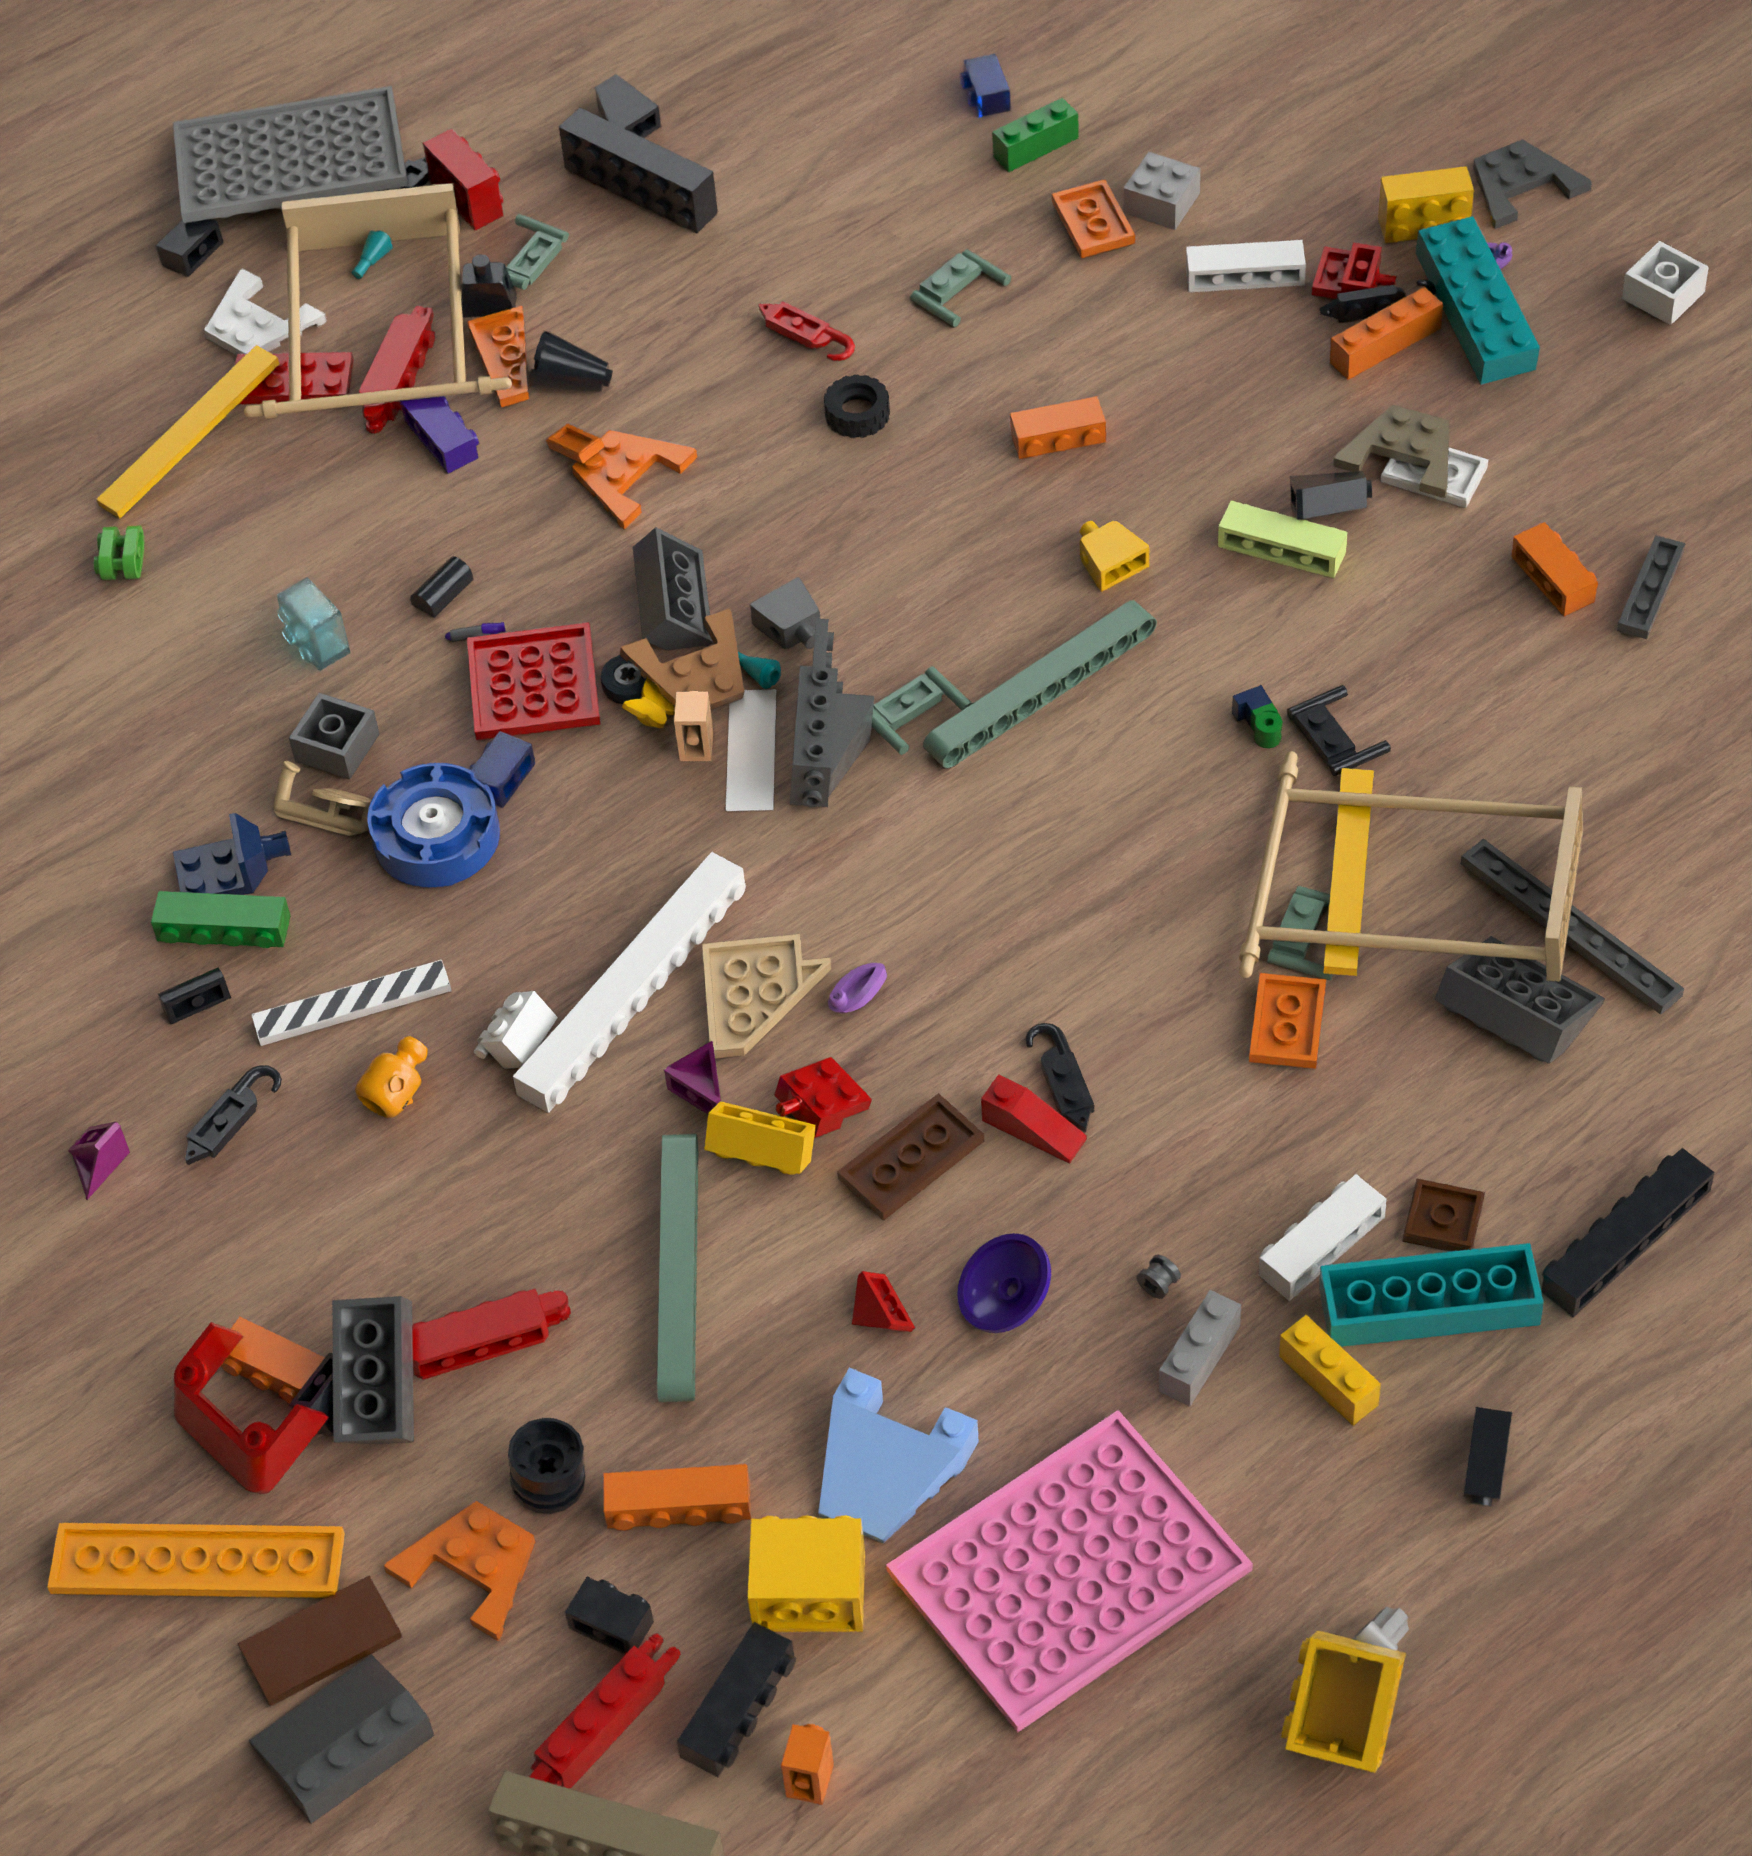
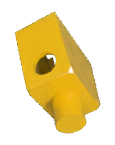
[1079,521,1149,592]

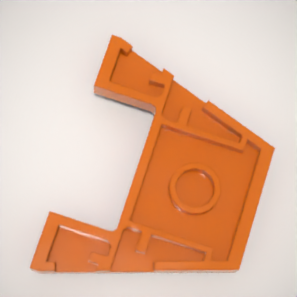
[572,430,697,529]
[384,1501,535,1641]

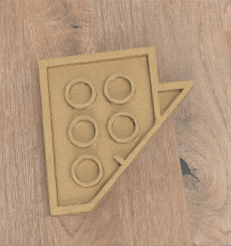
[702,934,831,1058]

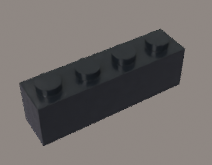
[677,1622,796,1777]

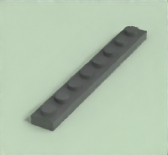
[1460,839,1685,1015]

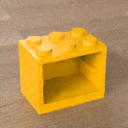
[748,1515,865,1632]
[1281,1631,1406,1773]

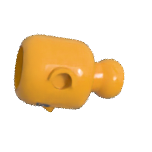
[355,1036,428,1118]

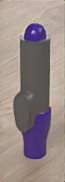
[445,622,506,642]

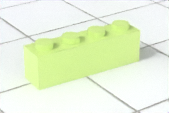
[1218,501,1347,578]

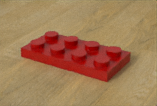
[235,352,354,404]

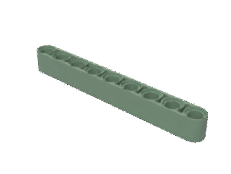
[923,600,1157,769]
[657,1134,698,1403]

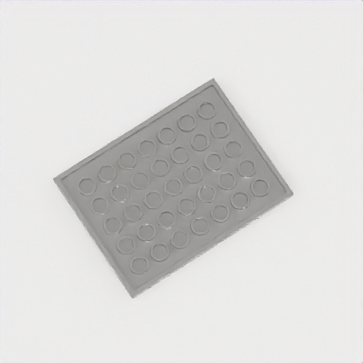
[173,86,408,223]

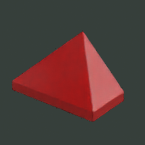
[852,1271,915,1332]

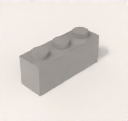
[1159,1290,1241,1406]

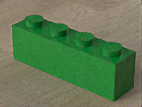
[151,891,291,948]

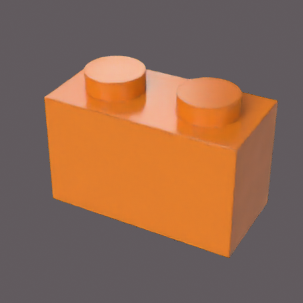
[781,1724,834,1805]

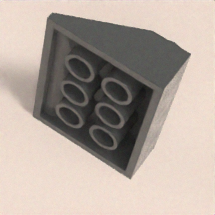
[1434,936,1605,1064]
[249,1654,434,1824]

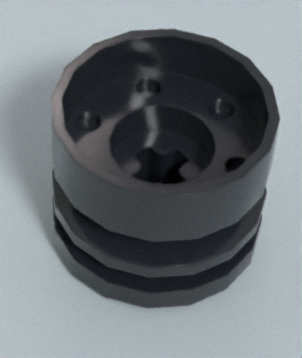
[508,1418,585,1514]

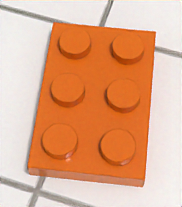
[1052,179,1135,258]
[1249,973,1326,1069]

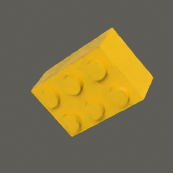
[1378,166,1474,243]

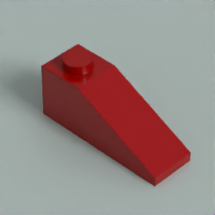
[981,1074,1087,1164]

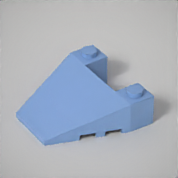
[818,1368,979,1543]

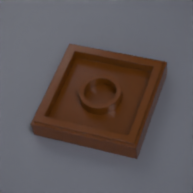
[1403,1178,1485,1252]

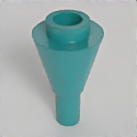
[352,230,393,279]
[738,652,781,689]

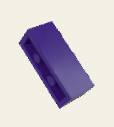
[400,396,479,474]

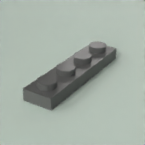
[1617,535,1685,639]

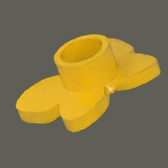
[622,678,675,728]

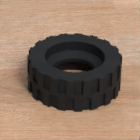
[824,374,890,438]

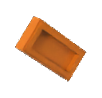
[546,424,605,464]

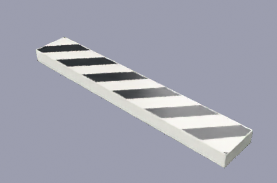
[252,960,452,1046]

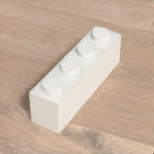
[1186,240,1306,292]
[1259,1174,1386,1301]

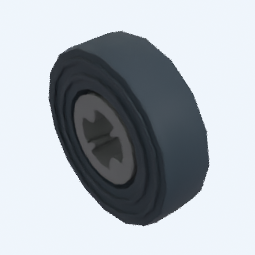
[601,655,648,704]

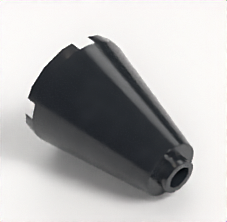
[529,331,613,391]

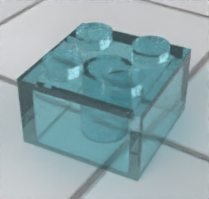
[276,577,351,671]

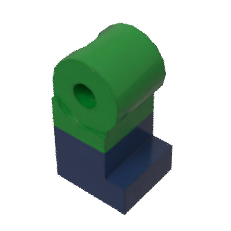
[1232,685,1283,749]

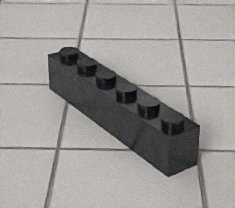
[1541,1148,1715,1318]

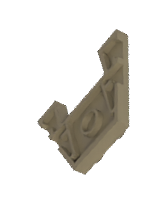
[1333,405,1449,498]

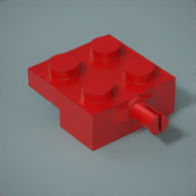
[1312,242,1397,299]
[774,1057,872,1138]

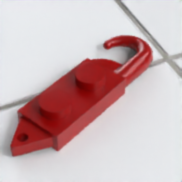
[759,301,855,361]

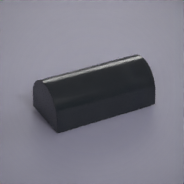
[410,556,474,618]
[157,967,231,1024]

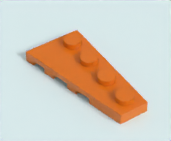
[467,306,529,408]

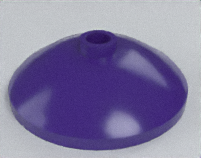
[957,1233,1051,1333]

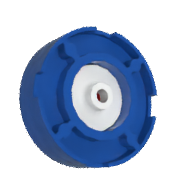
[367,763,500,887]

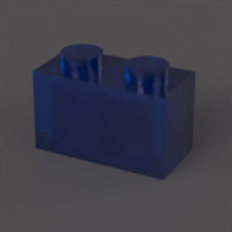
[960,53,1011,117]
[469,731,536,808]

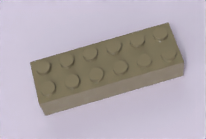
[488,1770,724,1856]

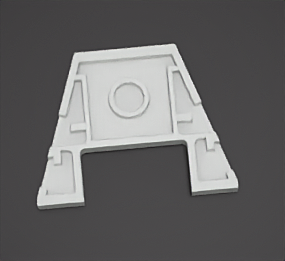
[204,268,326,355]

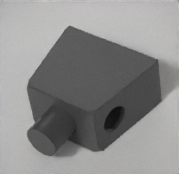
[750,577,820,649]

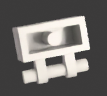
[474,991,558,1069]

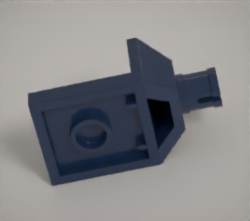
[173,813,291,895]

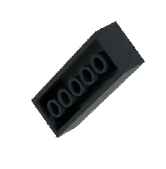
[559,107,718,233]

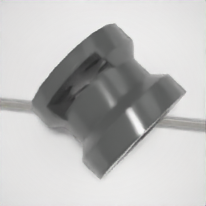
[1137,1254,1181,1299]

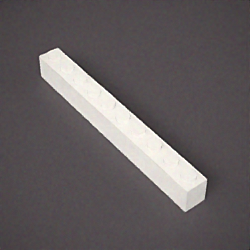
[513,852,746,1113]

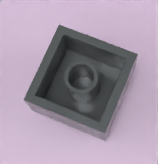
[289,693,379,780]

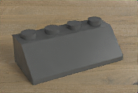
[632,527,713,651]
[332,1296,414,1444]

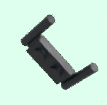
[1287,685,1391,776]

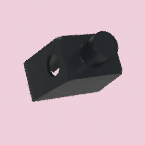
[461,254,517,318]

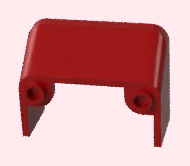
[174,1322,329,1494]

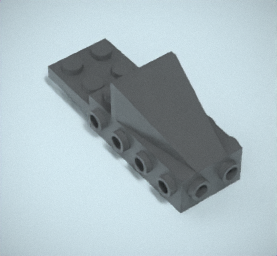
[790,618,874,807]

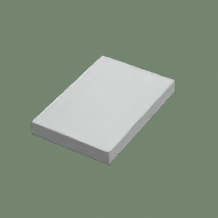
[1381,448,1488,508]

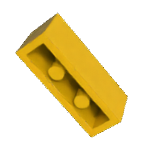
[704,1101,815,1175]
[1279,1315,1381,1426]

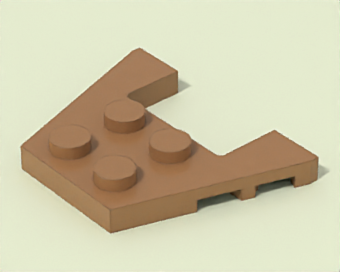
[620,609,744,710]

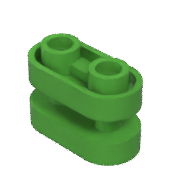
[94,525,145,580]

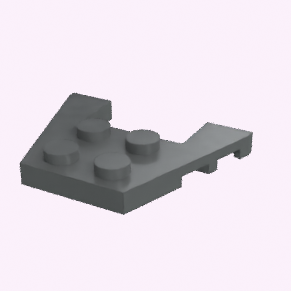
[1473,139,1592,229]

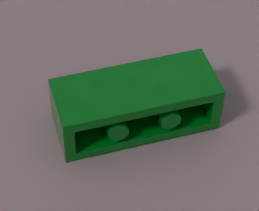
[992,97,1079,172]

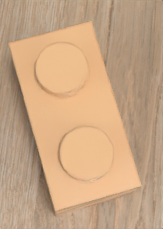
[674,691,713,761]

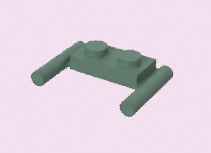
[506,214,569,290]
[910,249,1012,327]
[871,666,973,755]
[1267,885,1334,981]

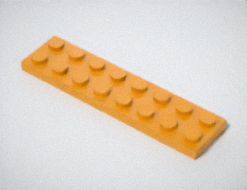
[47,1523,345,1598]

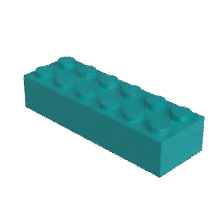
[1415,216,1540,385]
[1319,1243,1544,1347]

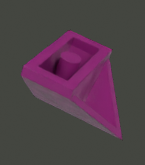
[664,1040,721,1115]
[68,1121,130,1200]

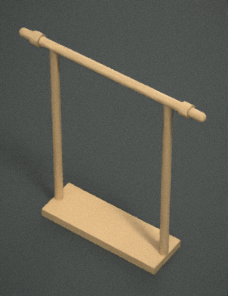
[244,183,512,419]
[1239,751,1583,982]

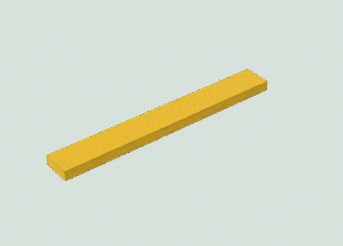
[96,345,280,519]
[1323,768,1374,976]

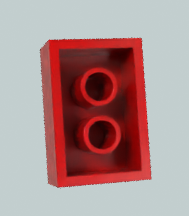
[423,128,504,231]

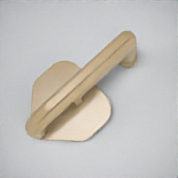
[273,761,372,836]

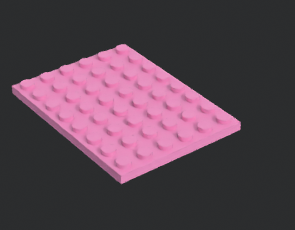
[886,1410,1253,1733]

